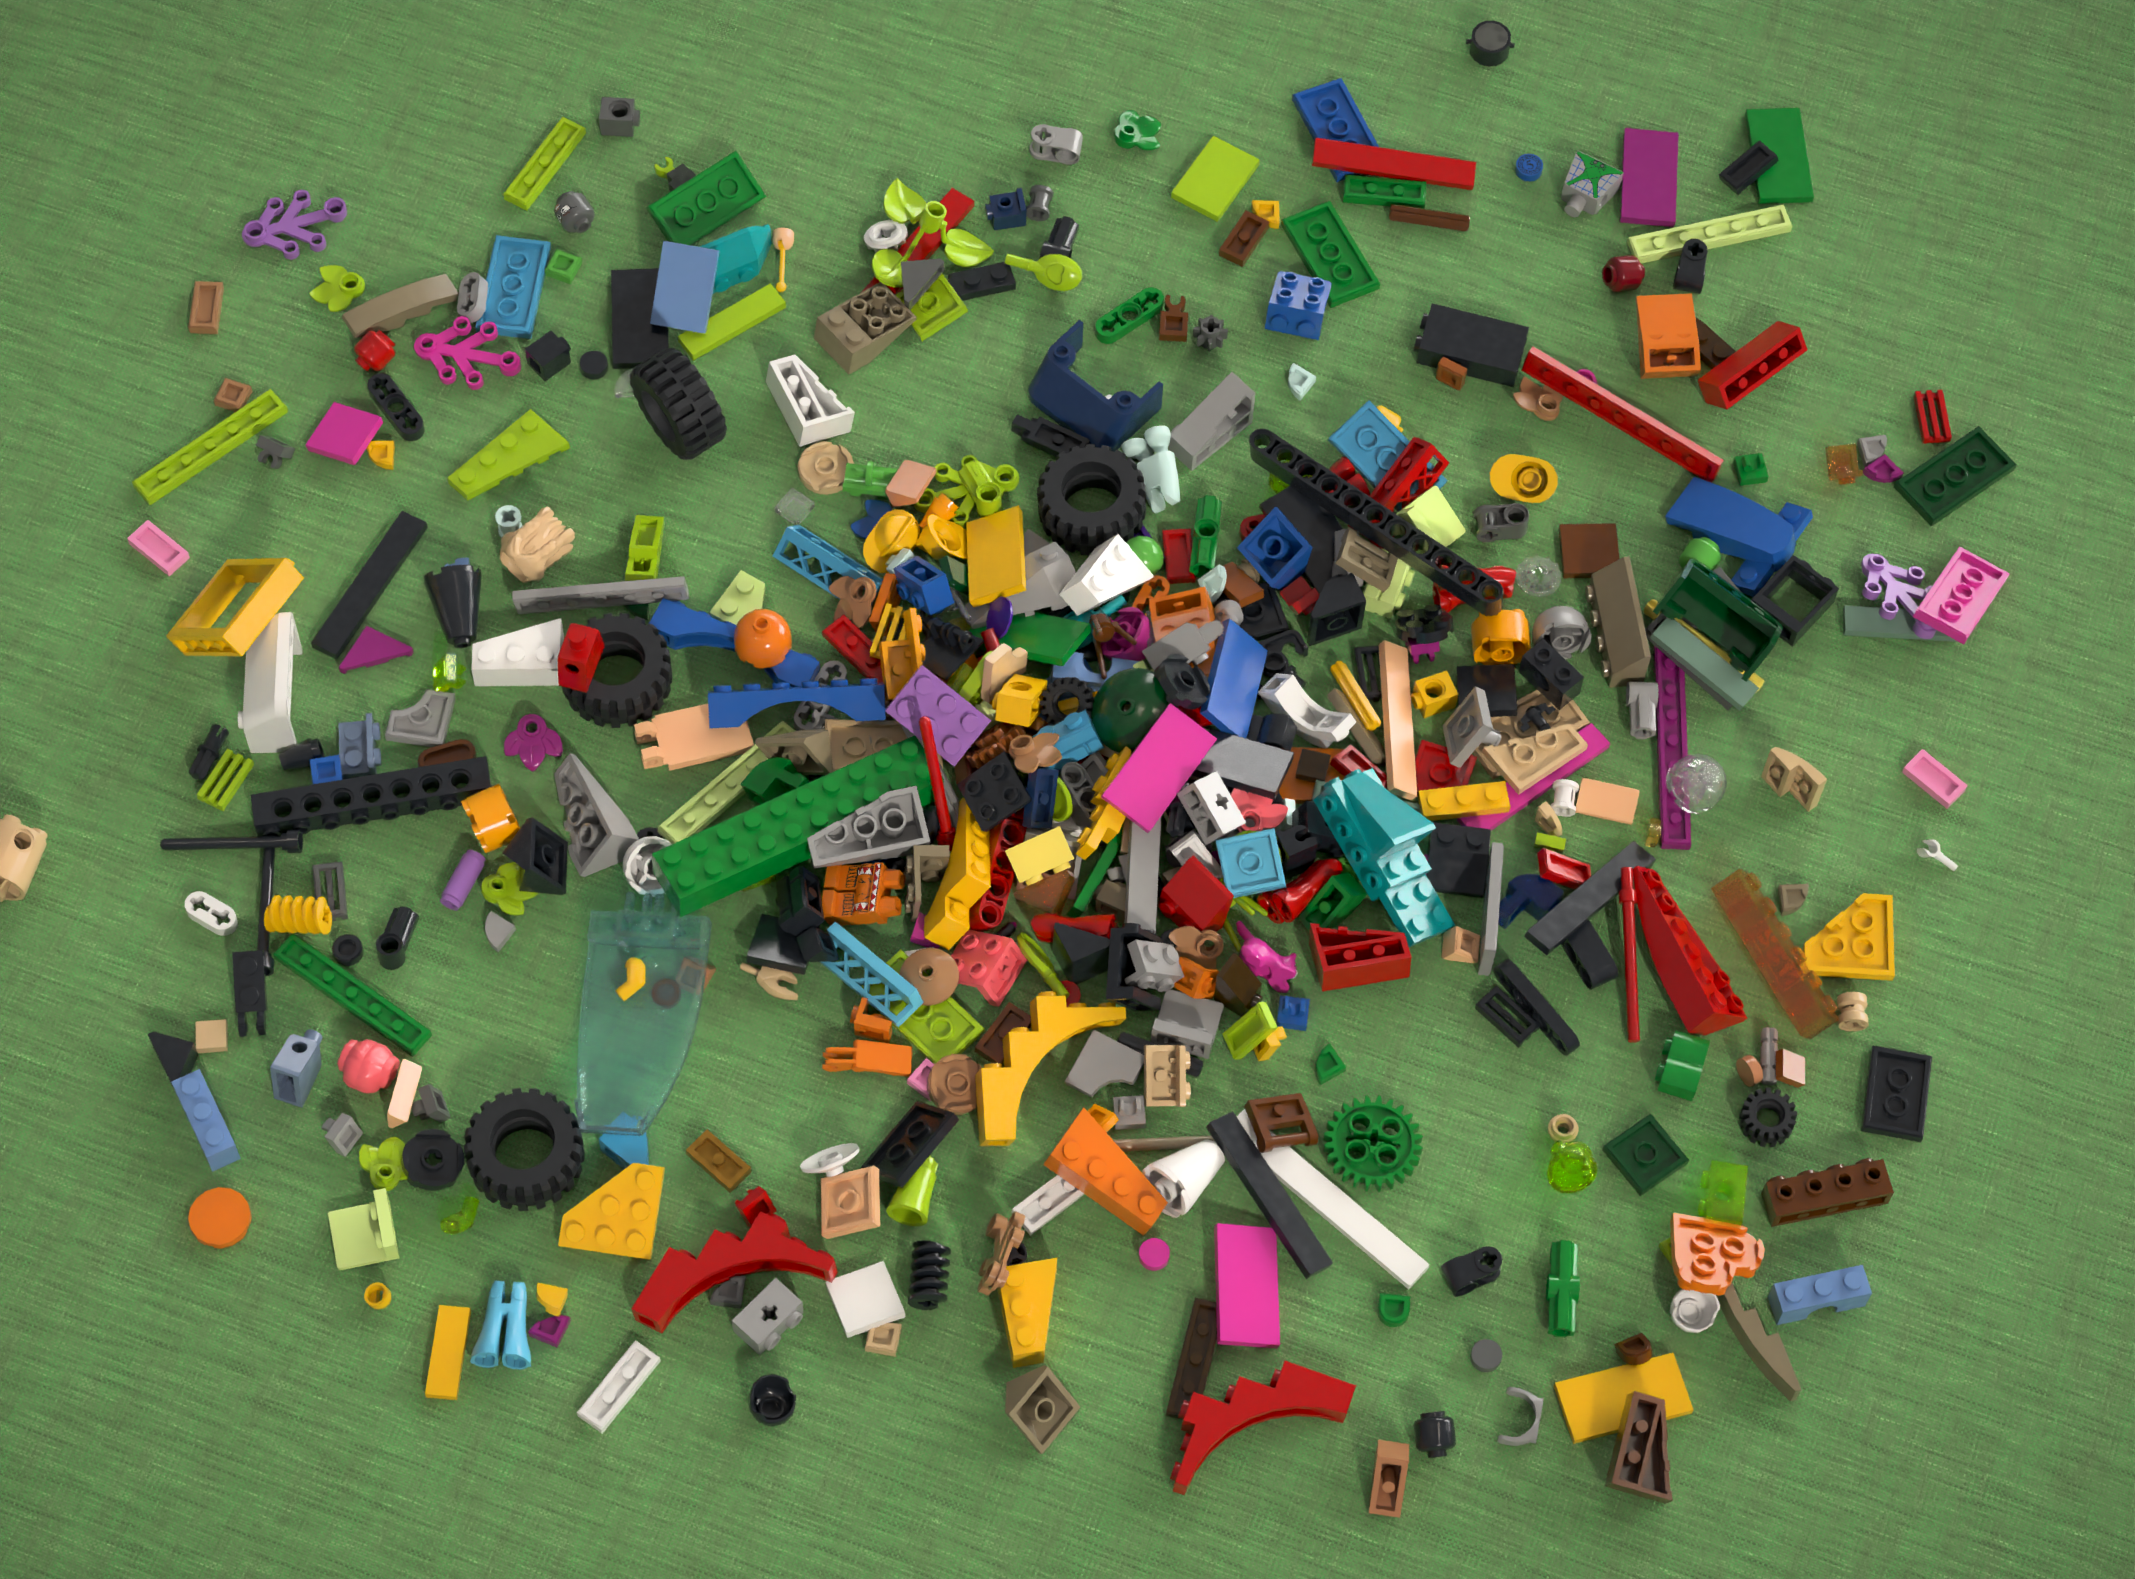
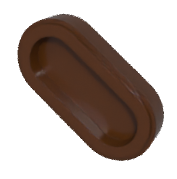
[418,739,476,767]

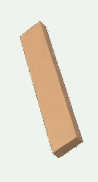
[1378,640,1417,800]

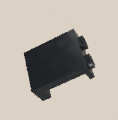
[1106,923,1164,1011]

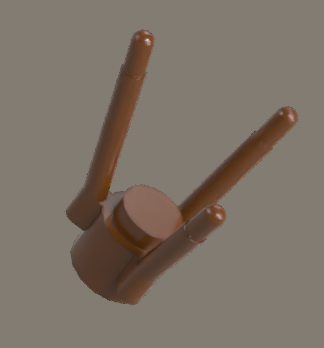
[1089,613,1137,679]

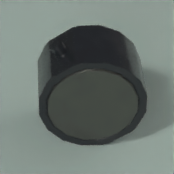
[1466,20,1515,67]

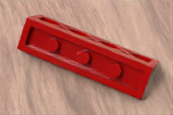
[1347,436,1449,549]

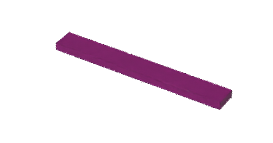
[1653,644,1692,850]

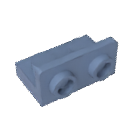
[338,713,382,779]

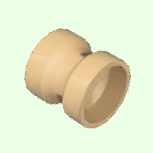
[1837,992,1868,1031]

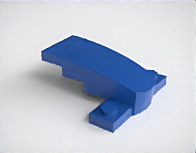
[1665,477,1813,597]

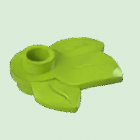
[309,265,365,312]
[481,862,539,915]
[359,1137,407,1191]

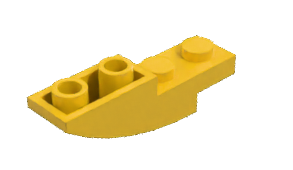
[1075,747,1131,860]

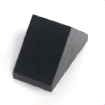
[148,1031,198,1086]

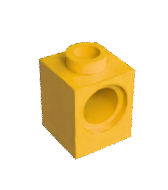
[1411,670,1458,718]

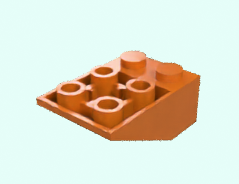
[1636,293,1701,379]
[1149,587,1217,677]

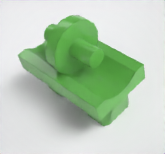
[843,461,897,500]

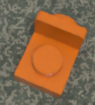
[1174,957,1219,999]
[850,997,892,1043]

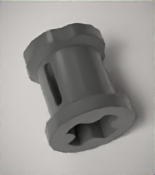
[1026,185,1054,222]

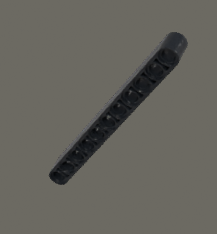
[1249,428,1503,616]

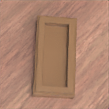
[188,281,224,334]

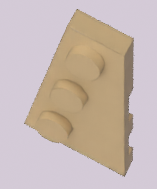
[1482,723,1588,795]

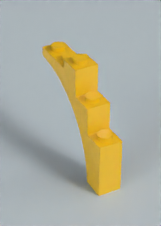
[975,991,1126,1146]

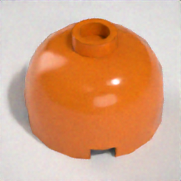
[734,609,792,669]

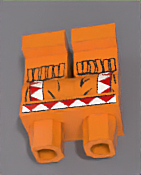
[822,863,906,926]

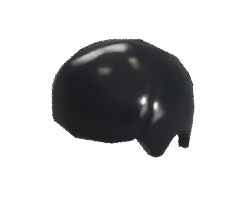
[748,1374,796,1427]

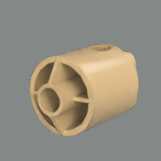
[0,814,48,902]

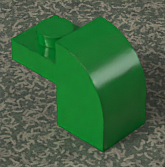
[741,757,809,805]

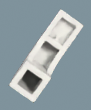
[1258,673,1356,748]

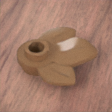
[1513,376,1563,421]
[829,576,876,628]
[1009,733,1062,773]
[1169,926,1224,969]

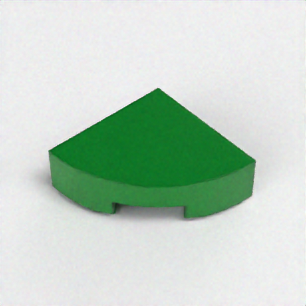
[1315,1043,1346,1085]

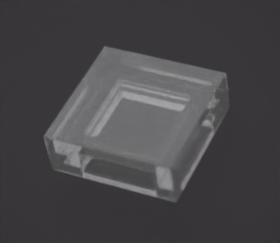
[775,488,815,525]

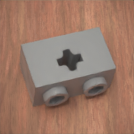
[1177,771,1246,845]
[732,1278,804,1355]

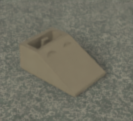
[814,282,917,375]

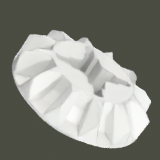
[864,220,908,253]

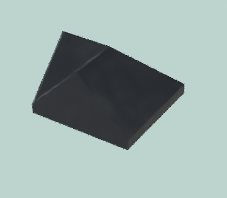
[502,817,568,895]

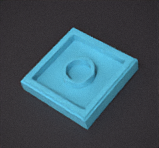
[1216,828,1286,898]

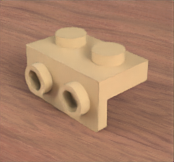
[1144,1045,1191,1107]

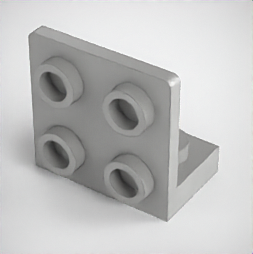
[1151,989,1224,1059]

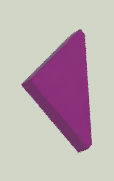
[339,626,414,674]

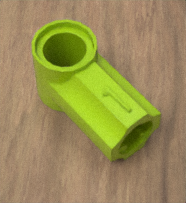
[958,460,1002,517]

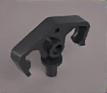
[1257,630,1308,699]

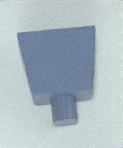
[270,1029,323,1108]

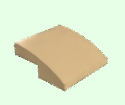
[1761,747,1827,812]

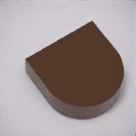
[1614,1333,1652,1365]

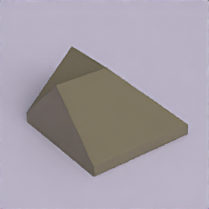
[755,730,833,775]
[1005,1365,1080,1454]

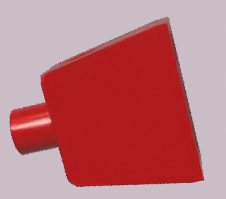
[558,623,605,693]

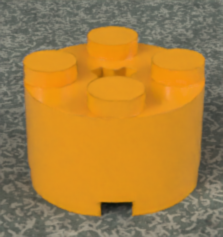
[1471,609,1531,665]
[461,784,520,853]

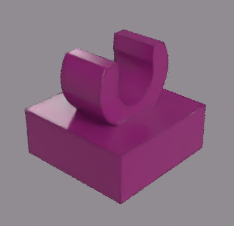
[1405,637,1440,664]

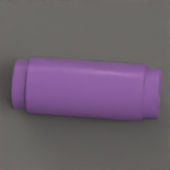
[440,850,486,911]

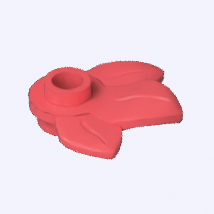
[1231,788,1288,833]

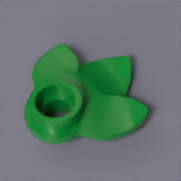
[1114,110,1161,151]

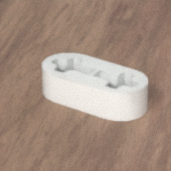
[185,891,238,936]

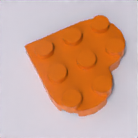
[1670,1213,1765,1296]

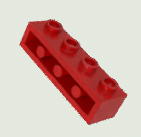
[1698,321,1808,410]

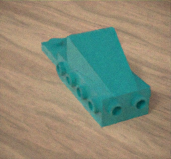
[1313,768,1455,947]

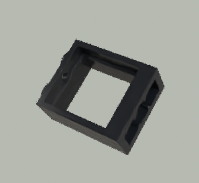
[1752,555,1839,647]

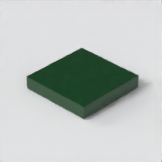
[1602,1114,1689,1196]

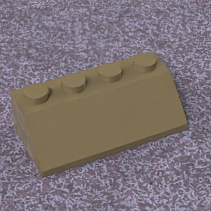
[1585,556,1651,688]

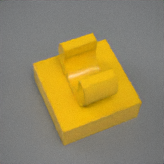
[1253,1027,1287,1061]

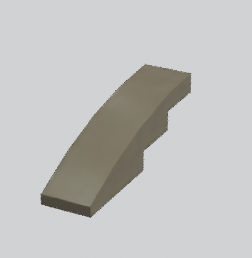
[342,274,459,338]
[1717,1283,1801,1402]

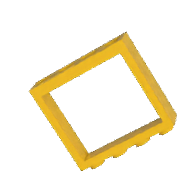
[166,558,304,656]

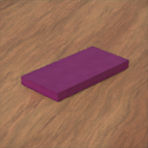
[1620,128,1679,227]

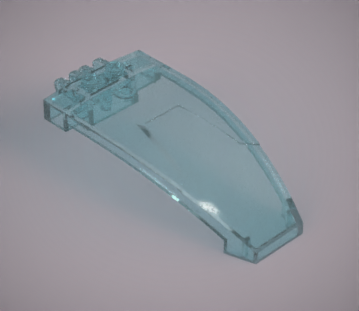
[574,892,712,1136]

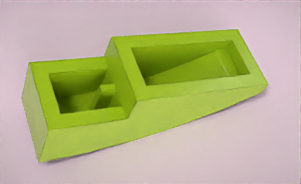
[625,515,664,581]

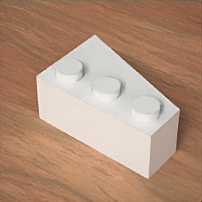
[766,355,855,447]
[1059,534,1154,616]

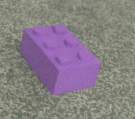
[885,664,991,766]

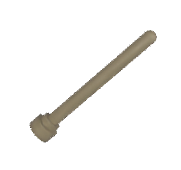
[1113,1135,1215,1152]

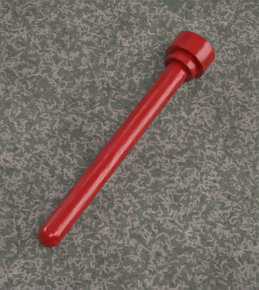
[919,716,956,851]

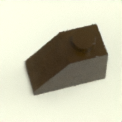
[1214,952,1263,1017]

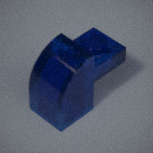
[1498,874,1564,929]

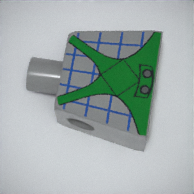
[1561,150,1624,217]

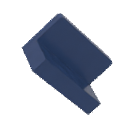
[1022,766,1059,828]

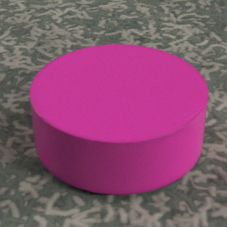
[1139,1238,1170,1271]

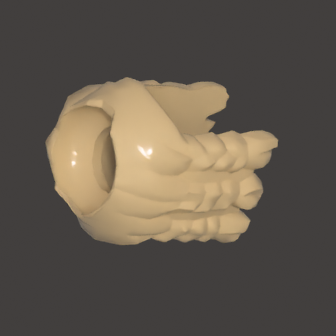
[500,506,575,583]

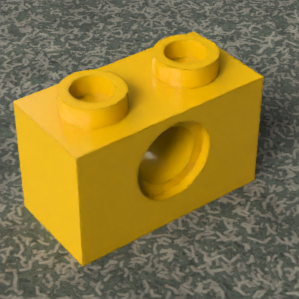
[992,674,1048,727]

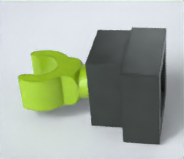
[654,157,696,192]

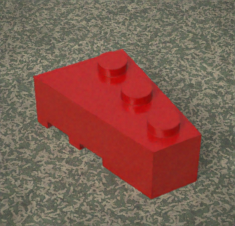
[1309,923,1412,992]

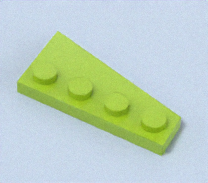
[447,409,570,501]

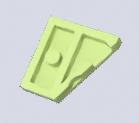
[709,570,765,626]

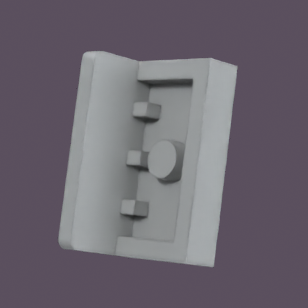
[1124,939,1184,992]

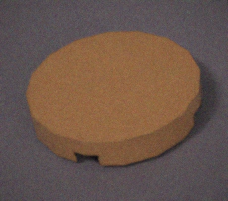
[927,1054,982,1115]

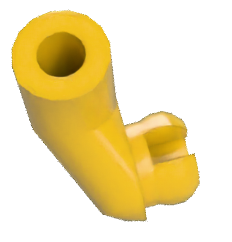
[615,957,646,1002]

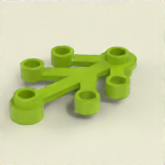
[913,455,1019,528]

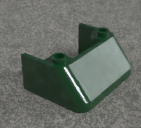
[1653,559,1783,682]

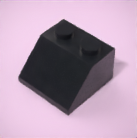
[1307,573,1366,646]
[1426,823,1491,898]

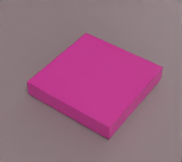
[306,402,383,465]

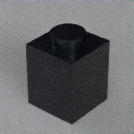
[525,330,571,381]

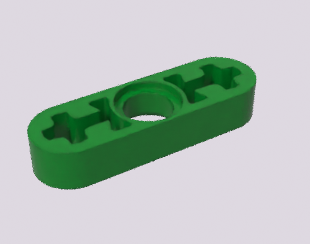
[1095,287,1164,344]

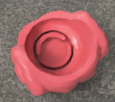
[337,1039,400,1094]

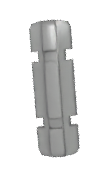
[1760,1027,1778,1085]

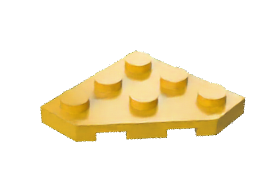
[1803,893,1895,981]
[558,1163,665,1260]

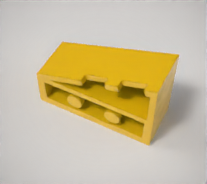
[997,1257,1058,1368]

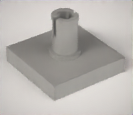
[1443,686,1501,768]

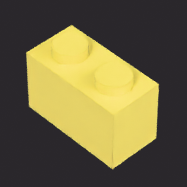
[1005,826,1074,886]

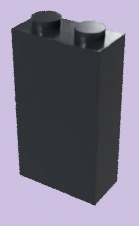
[1413,303,1529,387]

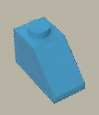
[599,1113,649,1169]

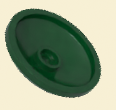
[1091,668,1169,754]

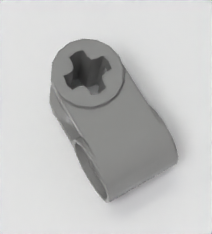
[1029,124,1083,165]

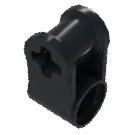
[1673,239,1708,294]
[1440,1246,1502,1297]

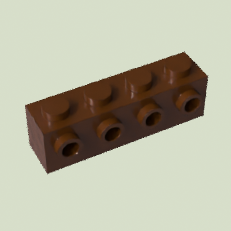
[1761,1158,1894,1227]

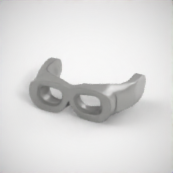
[1497,1387,1544,1446]

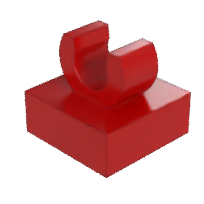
[735,1186,777,1228]

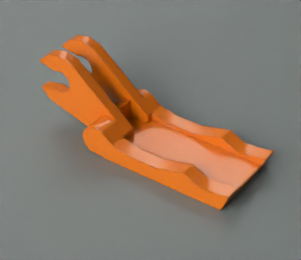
[822,1040,913,1077]

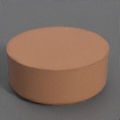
[1736,1055,1763,1087]

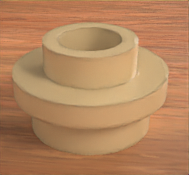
[1548,1114,1579,1144]

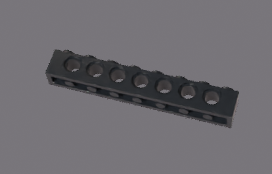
[251,756,492,836]

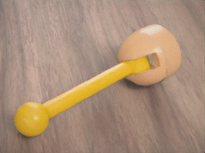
[772,228,794,292]

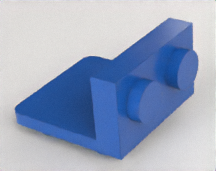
[1265,271,1332,340]

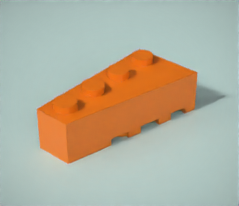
[1043,1108,1168,1236]

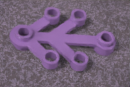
[242,190,347,260]
[1861,554,1937,639]

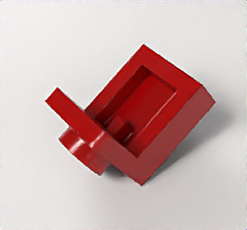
[1280,577,1320,616]

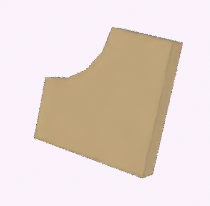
[981,643,1028,703]

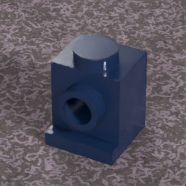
[985,188,1027,230]

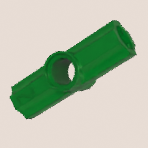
[1189,495,1222,578]
[1546,1240,1580,1338]

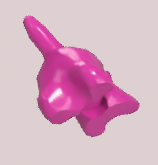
[1236,921,1298,993]

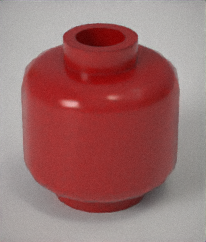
[354,330,396,372]

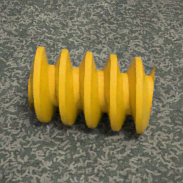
[264,895,332,935]

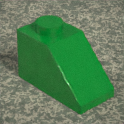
[1298,872,1367,931]

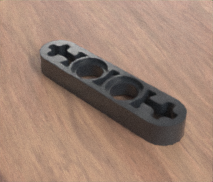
[1494,959,1580,1056]

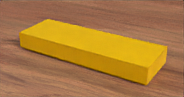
[425,1305,471,1400]

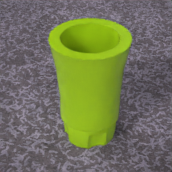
[886,1156,938,1227]

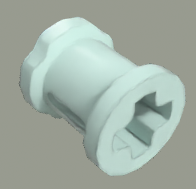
[495,505,523,538]

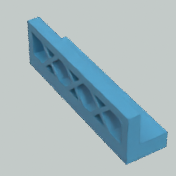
[773,525,883,606]

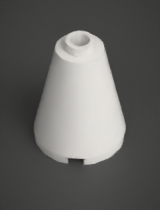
[1142,1139,1225,1218]

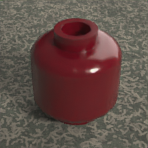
[1602,255,1645,292]

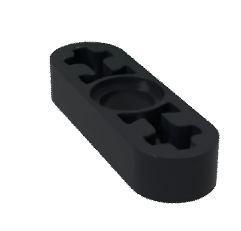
[367,373,425,441]

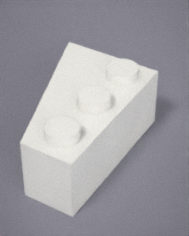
[471,618,564,686]

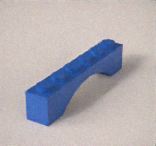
[648,598,820,687]
[708,678,886,728]

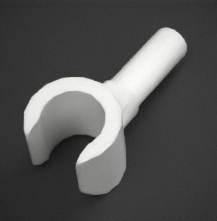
[1917,840,1958,871]

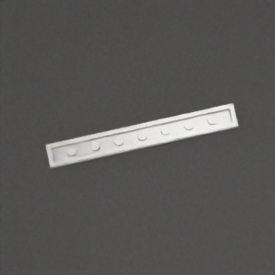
[1237,1109,1430,1290]

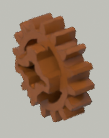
[965,723,1026,768]

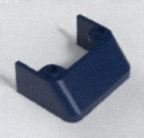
[1028,320,1163,452]

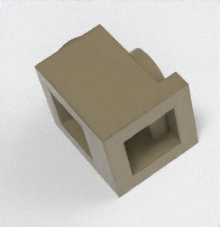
[1093,879,1126,923]

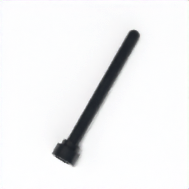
[160,829,303,853]
[257,848,275,976]

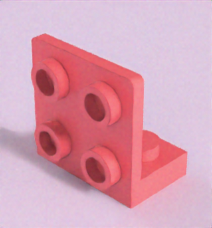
[951,929,1027,1007]

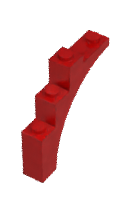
[631,1211,838,1334]
[1170,1361,1356,1496]

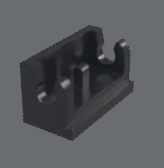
[1275,825,1318,880]

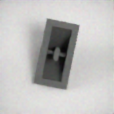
[901,258,945,310]

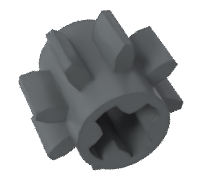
[1193,315,1228,351]

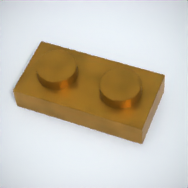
[686,1129,752,1193]

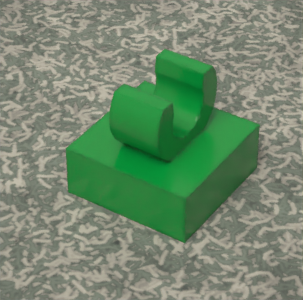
[1733,453,1769,486]

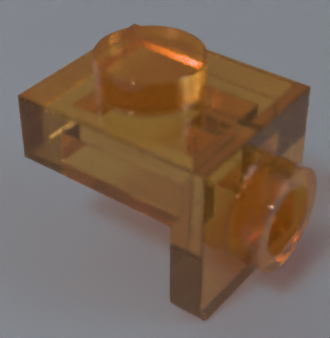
[1825,443,1863,485]

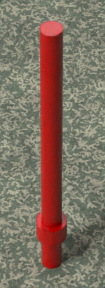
[1619,867,1640,1043]

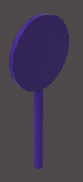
[986,597,1013,640]

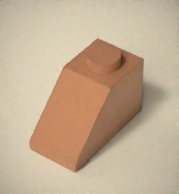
[1369,1440,1409,1518]

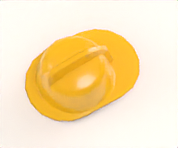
[1490,454,1558,503]
[863,509,920,573]
[916,514,968,561]

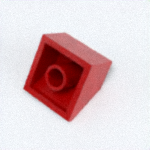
[1157,855,1234,932]

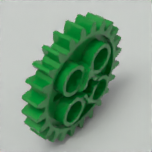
[1323,1095,1423,1192]

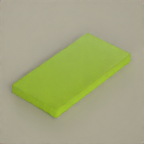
[861,949,985,1064]

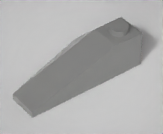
[554,753,639,877]

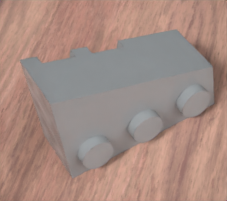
[1168,372,1255,471]

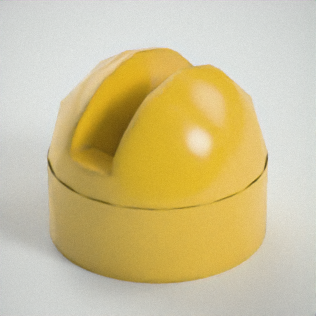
[364,1282,392,1310]

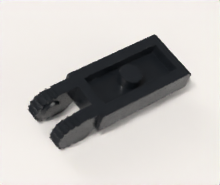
[232,950,268,1037]

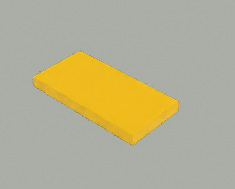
[966,505,1026,608]
[1554,1353,1693,1444]

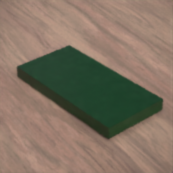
[1894,426,2017,526]

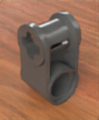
[1473,503,1529,542]

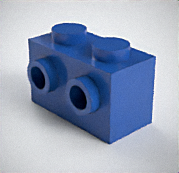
[893,556,954,616]

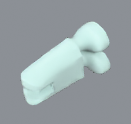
[1121,426,1180,513]

